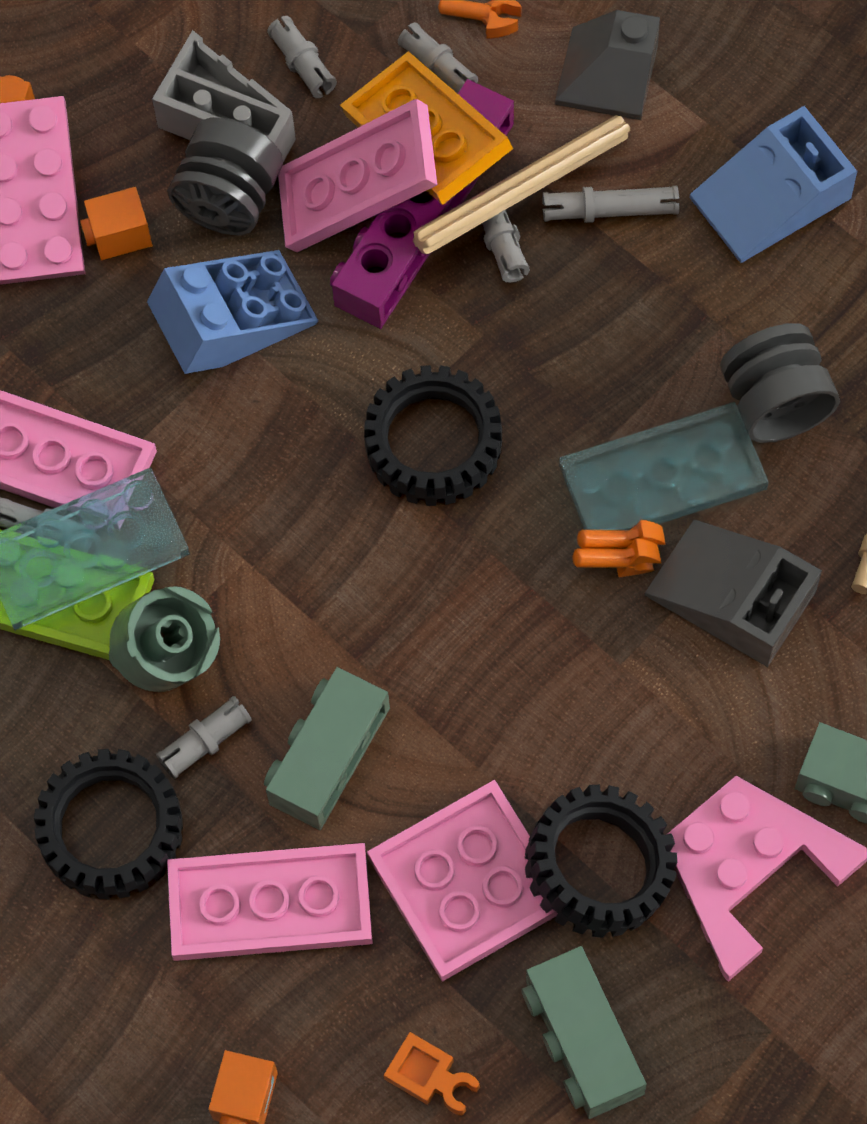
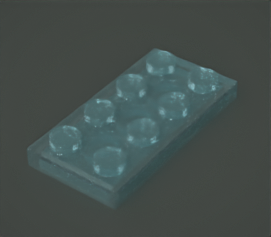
[559,402,769,530]
[0,467,190,631]

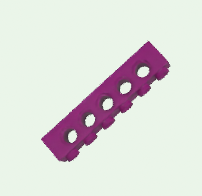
[330,79,514,329]

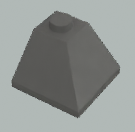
[555,10,660,120]

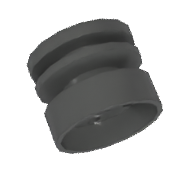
[167,117,283,235]
[719,323,840,443]

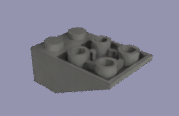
[644,520,822,667]

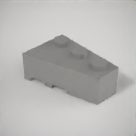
[152,30,296,162]

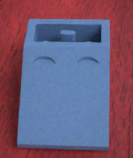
[689,106,857,263]
[147,250,318,374]

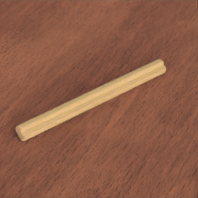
[413,115,630,254]

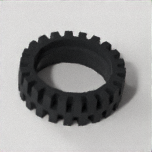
[364,365,502,506]
[34,749,183,900]
[525,784,678,938]

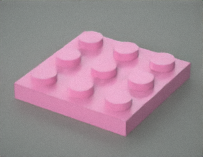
[367,780,558,982]

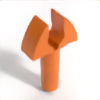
[438,0,521,39]
[577,520,666,549]
[572,538,661,577]

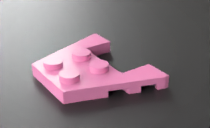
[666,776,867,982]

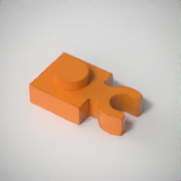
[384,1032,480,1115]

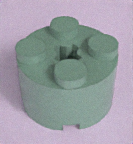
[109,586,220,692]

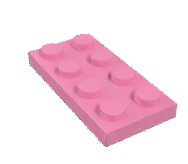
[0,96,85,285]
[278,99,437,252]
[0,390,157,531]
[167,843,373,961]

